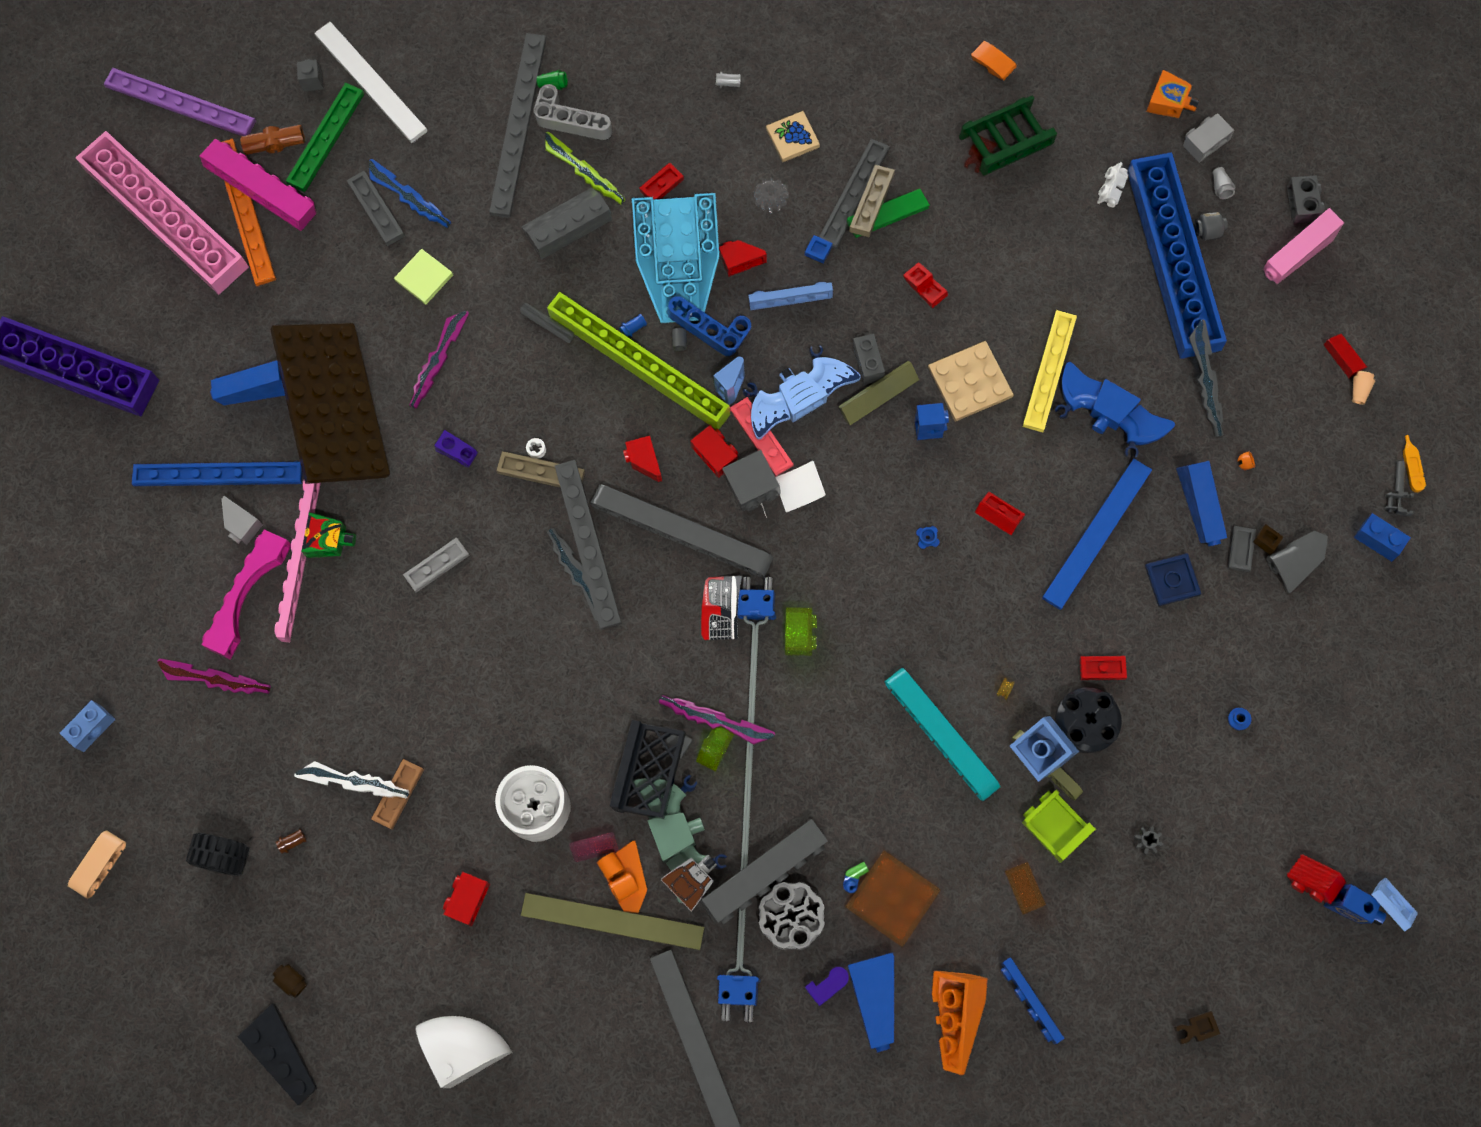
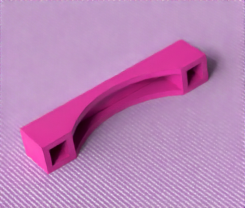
[202,530,291,660]

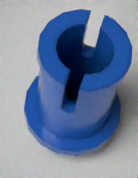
[619,314,647,338]

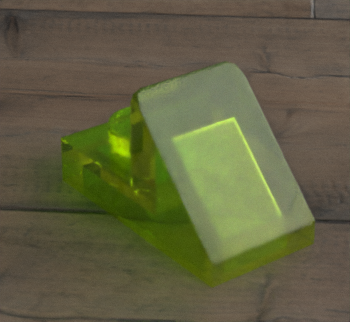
[696,721,735,772]

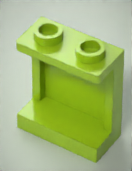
[1022,789,1096,863]

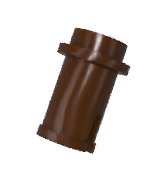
[276,829,307,854]

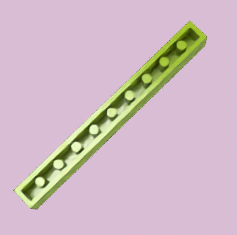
[547,292,730,430]

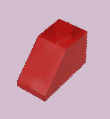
[719,240,767,277]
[623,436,662,482]

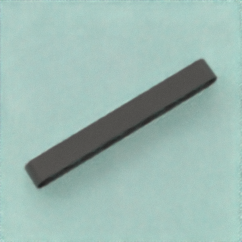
[590,484,774,578]

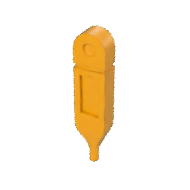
[1403,435,1426,492]

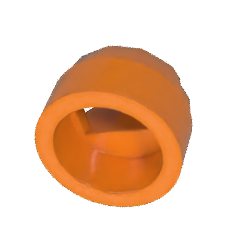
[1237,451,1255,470]

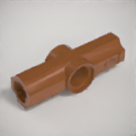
[240,125,305,155]

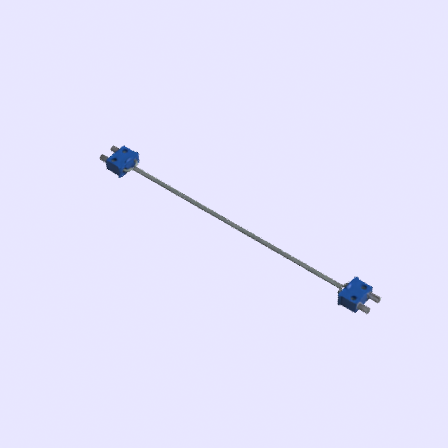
[717,577,776,1022]

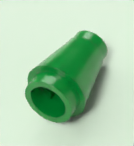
[537,70,568,90]

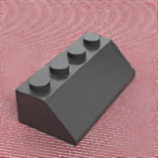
[521,187,612,260]

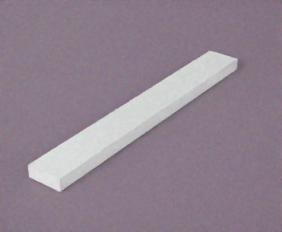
[315,22,428,143]

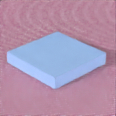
[1371,878,1417,931]

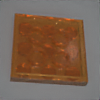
[845,851,941,947]

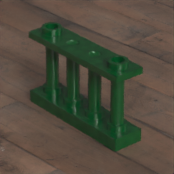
[959,95,1057,176]

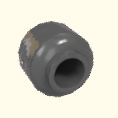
[1195,211,1228,241]

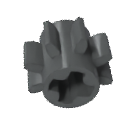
[1134,827,1163,855]

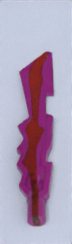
[157,659,271,694]

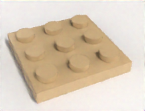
[928,341,1013,422]

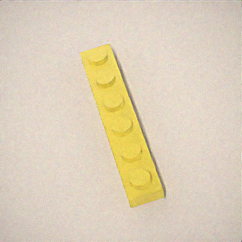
[1023,310,1077,432]

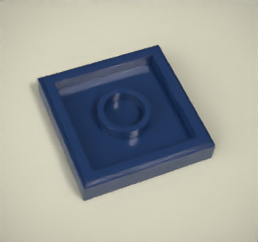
[1145,553,1202,606]

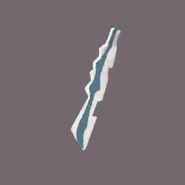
[295,761,409,799]

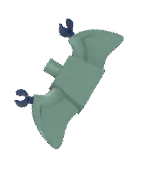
[634,775,727,903]

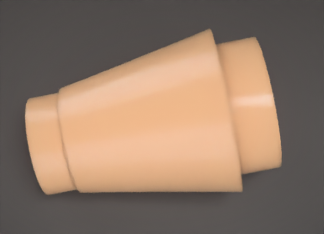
[1352,371,1375,405]

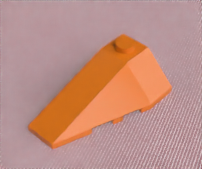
[932,971,988,1075]

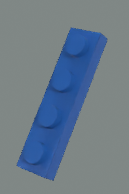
[1000,957,1065,1044]

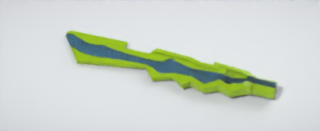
[545,132,625,205]

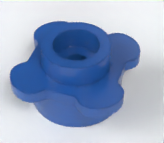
[916,526,940,549]

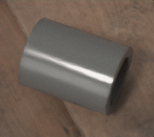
[672,328,687,351]

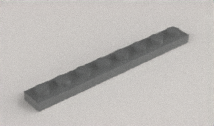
[555,460,622,630]

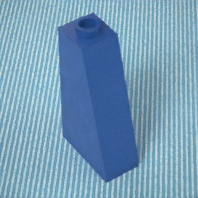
[210,360,285,405]
[1176,461,1227,546]
[847,953,894,1052]

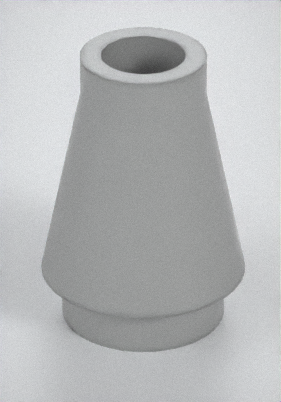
[1212,167,1235,199]

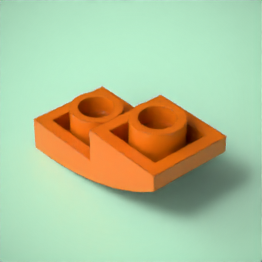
[971,41,1017,81]

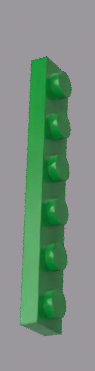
[286,83,364,192]

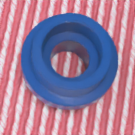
[1228,708,1251,730]

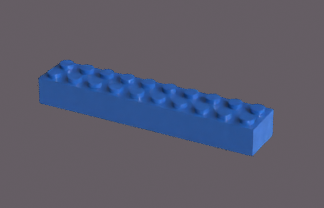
[1127,152,1227,359]

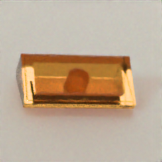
[1005,862,1046,915]

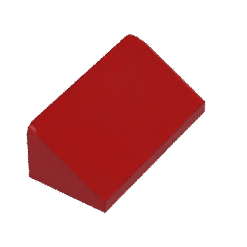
[1324,334,1367,378]
[975,492,1025,535]

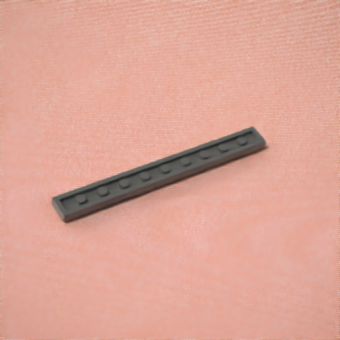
[489,33,546,218]

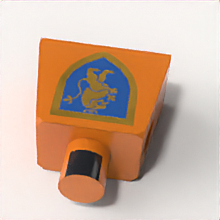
[1146,70,1199,118]

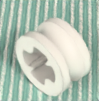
[526,438,546,459]

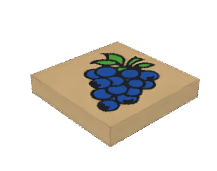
[766,111,820,162]

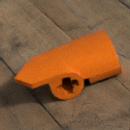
[597,841,647,914]

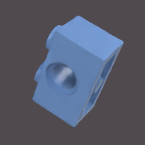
[60,700,115,752]

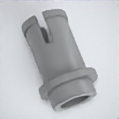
[716,71,741,88]

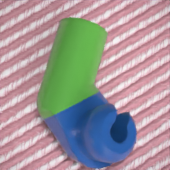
[843,862,870,893]

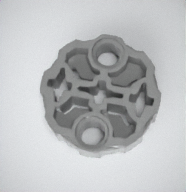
[759,882,825,950]

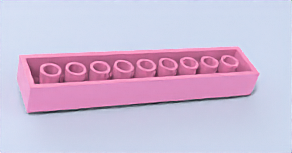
[76,131,249,295]

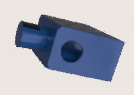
[1324,884,1386,926]

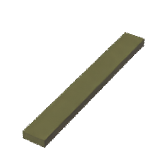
[521,893,705,950]

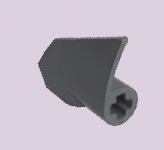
[1266,531,1328,594]

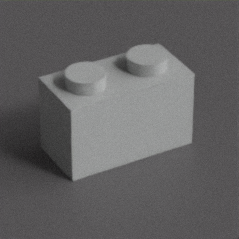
[1183,113,1234,163]

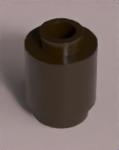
[272,964,308,998]

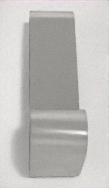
[534,84,612,140]

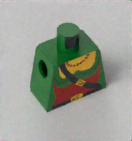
[301,513,356,558]

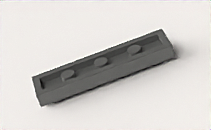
[347,171,405,246]

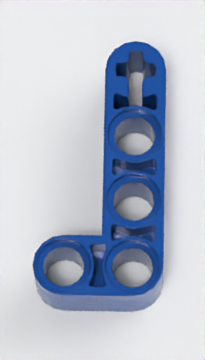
[667,296,751,356]

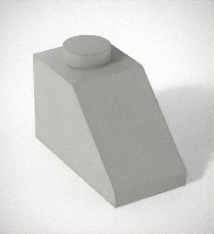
[222,496,263,545]

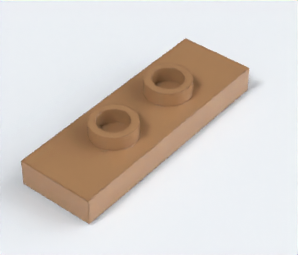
[371,759,424,830]

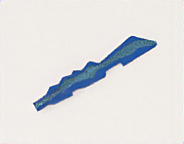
[369,159,451,228]

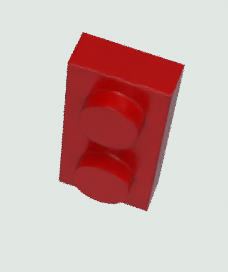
[640,163,684,200]
[1080,656,1127,680]

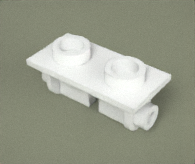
[1097,162,1128,207]

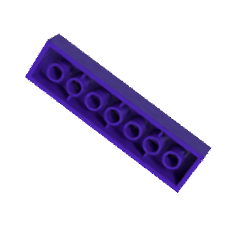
[0,316,160,417]

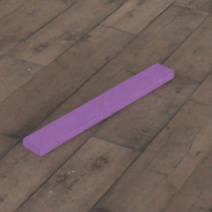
[104,68,256,136]

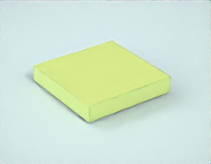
[394,249,453,305]

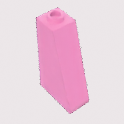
[1263,208,1344,284]

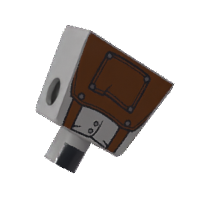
[661,855,717,911]

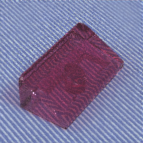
[569,832,619,862]

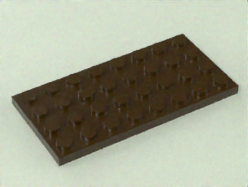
[270,323,390,484]

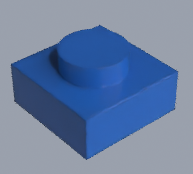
[805,235,833,264]

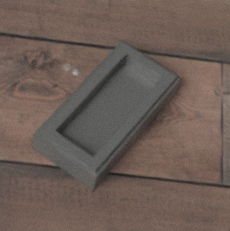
[1228,526,1256,572]

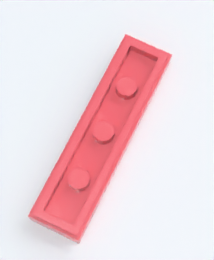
[730,397,794,477]

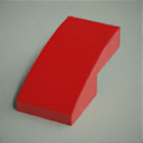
[903,262,948,308]

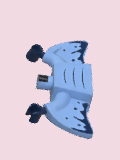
[743,345,860,439]

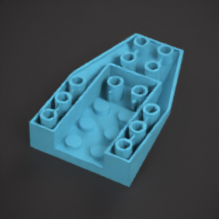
[632,193,719,323]

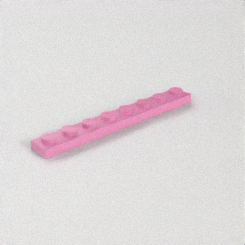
[274,481,321,643]

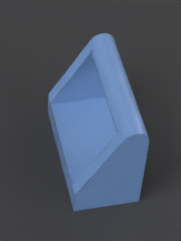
[714,357,745,405]

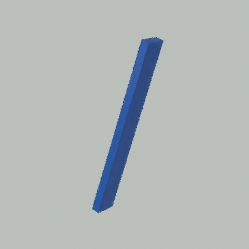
[1042,459,1152,610]
[132,462,303,486]

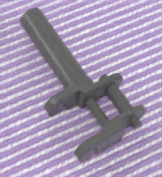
[1385,461,1414,516]

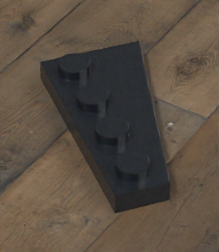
[238,1003,317,1105]

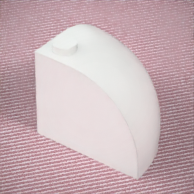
[416,1016,512,1088]

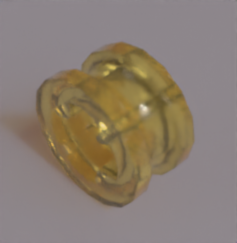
[996,678,1015,700]

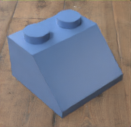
[1010,716,1079,782]

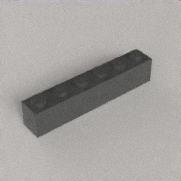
[700,819,828,925]

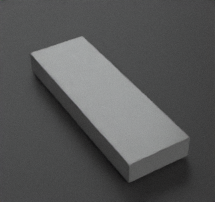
[403,537,470,593]

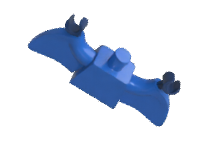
[1055,362,1175,458]

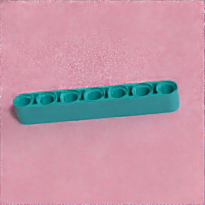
[884,668,1001,801]

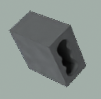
[722,450,781,512]

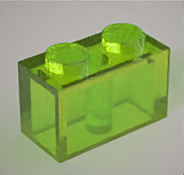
[785,608,817,656]

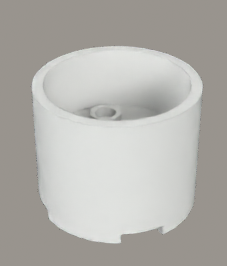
[495,766,571,842]

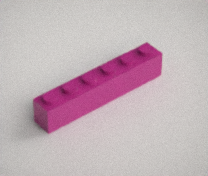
[200,139,316,231]

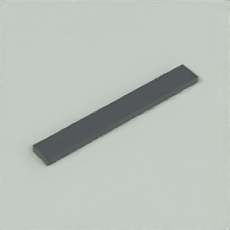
[650,950,741,1127]

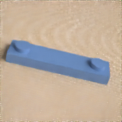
[749,282,833,310]

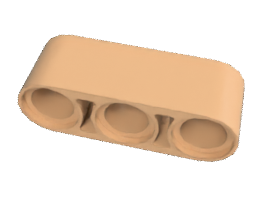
[68,831,126,899]

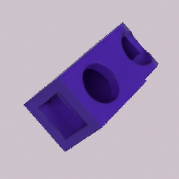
[434,430,478,468]
[805,967,849,1007]

